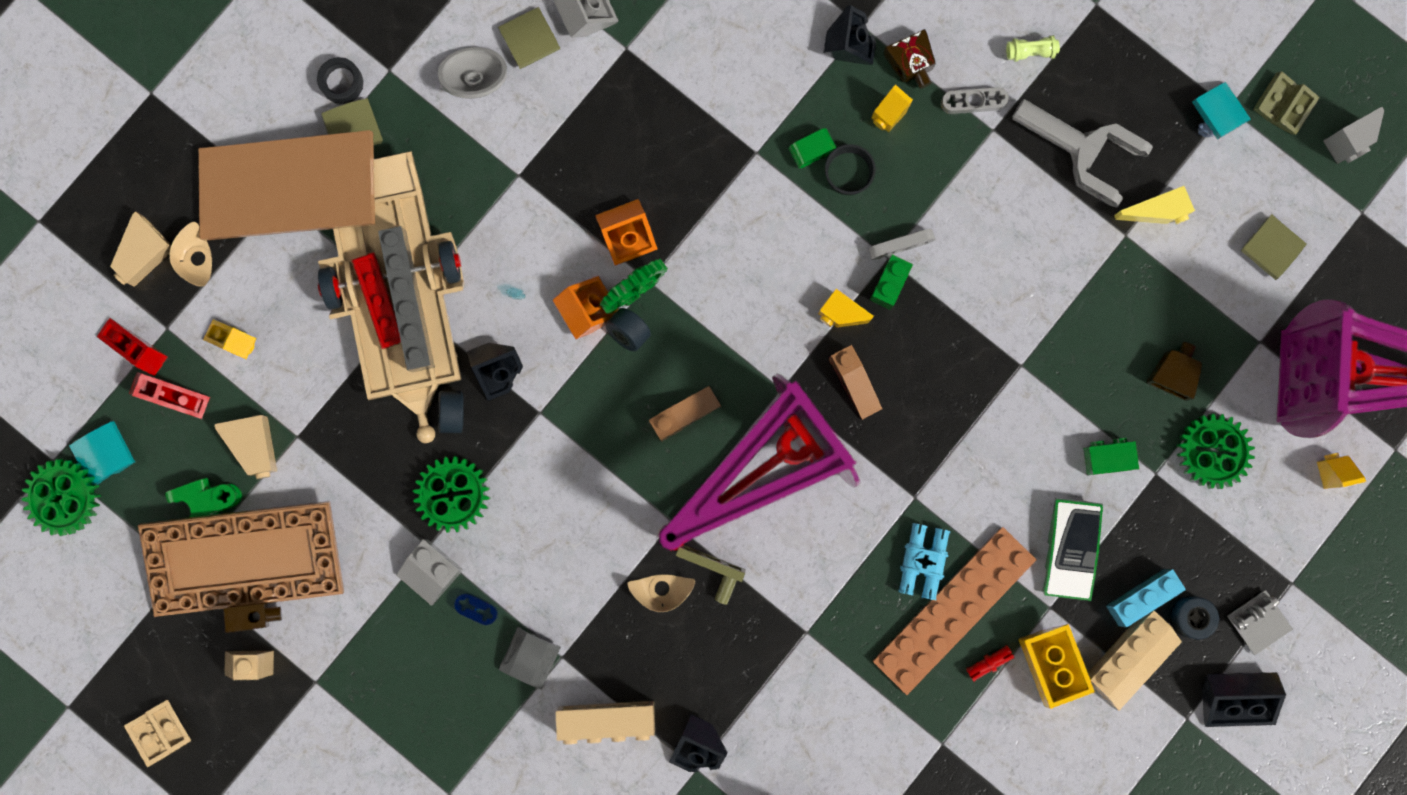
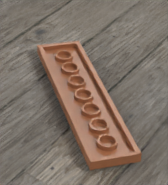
[872,527,1037,695]

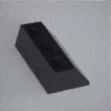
[1202,672,1286,727]

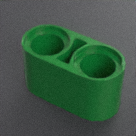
[788,128,837,169]

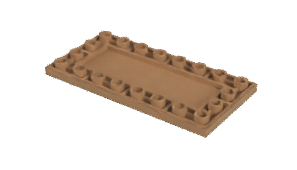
[199,130,375,241]
[138,501,344,617]

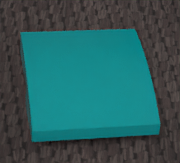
[1192,82,1251,140]
[69,421,135,485]

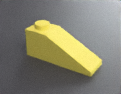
[1114,186,1195,225]

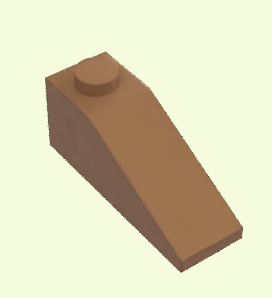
[829,345,882,420]
[649,386,721,442]

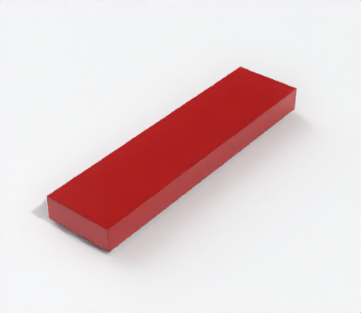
[352,252,401,349]

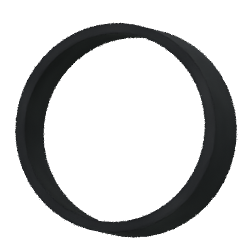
[825,144,876,195]

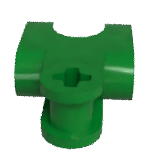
[165,478,242,518]

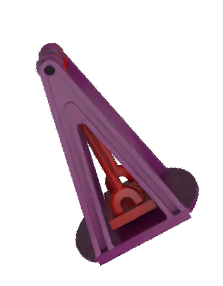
[1276,300,1407,438]
[659,373,860,550]

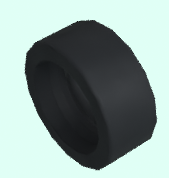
[317,57,364,104]

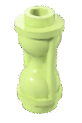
[1006,35,1060,62]

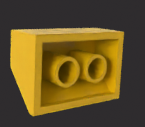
[1018,624,1095,709]

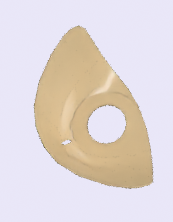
[169,222,212,286]
[628,575,695,612]

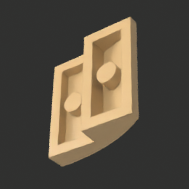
[124,700,191,767]

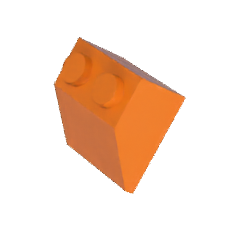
[595,199,657,266]
[553,276,617,339]

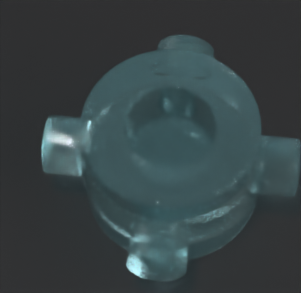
[506,288,525,300]

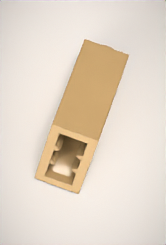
[110,212,171,287]
[215,415,277,479]
[225,651,274,680]

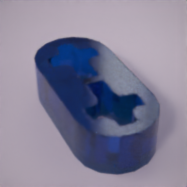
[454,594,498,625]

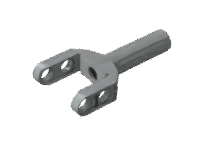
[1012,99,1153,207]

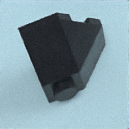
[823,5,876,65]
[467,342,523,401]
[669,715,728,772]

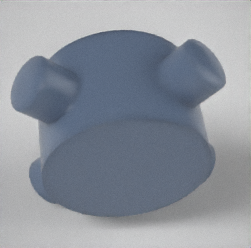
[1198,123,1214,138]

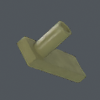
[676,544,746,605]

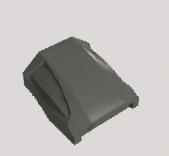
[499,627,561,690]

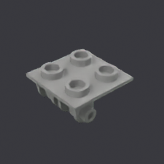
[1227,590,1293,656]

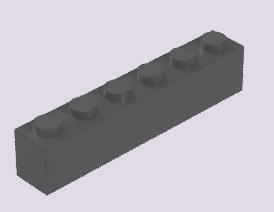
[378,226,435,373]

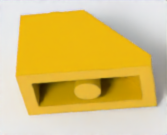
[872,85,913,133]
[818,289,874,328]
[203,319,257,360]
[1317,452,1366,489]

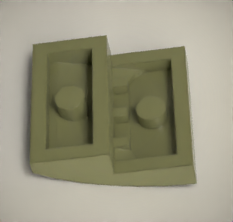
[498,7,560,69]
[1253,71,1320,135]
[321,98,383,145]
[1241,214,1307,280]

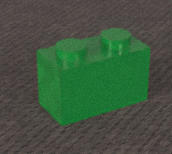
[870,254,913,310]
[1083,438,1139,476]

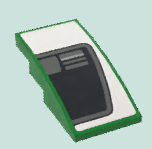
[1043,498,1103,601]

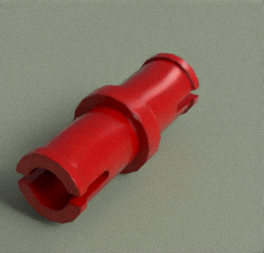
[966,645,1015,682]

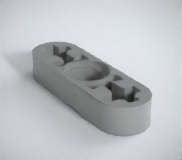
[941,87,1009,114]
[869,229,935,260]

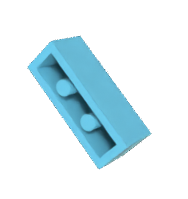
[1106,569,1186,628]

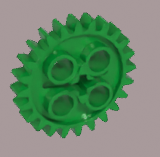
[600,259,668,314]
[1177,414,1255,489]
[413,457,491,533]
[22,459,101,536]

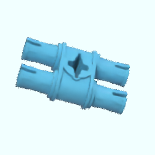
[898,523,950,600]

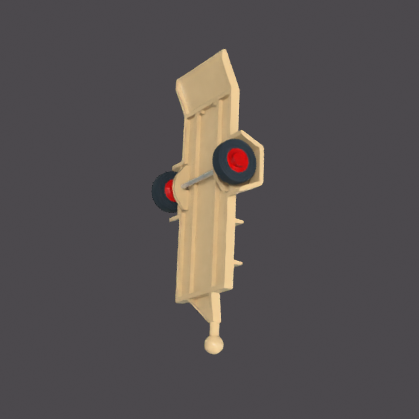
[318,151,464,443]

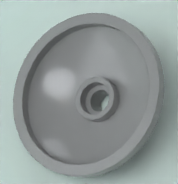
[438,47,507,99]

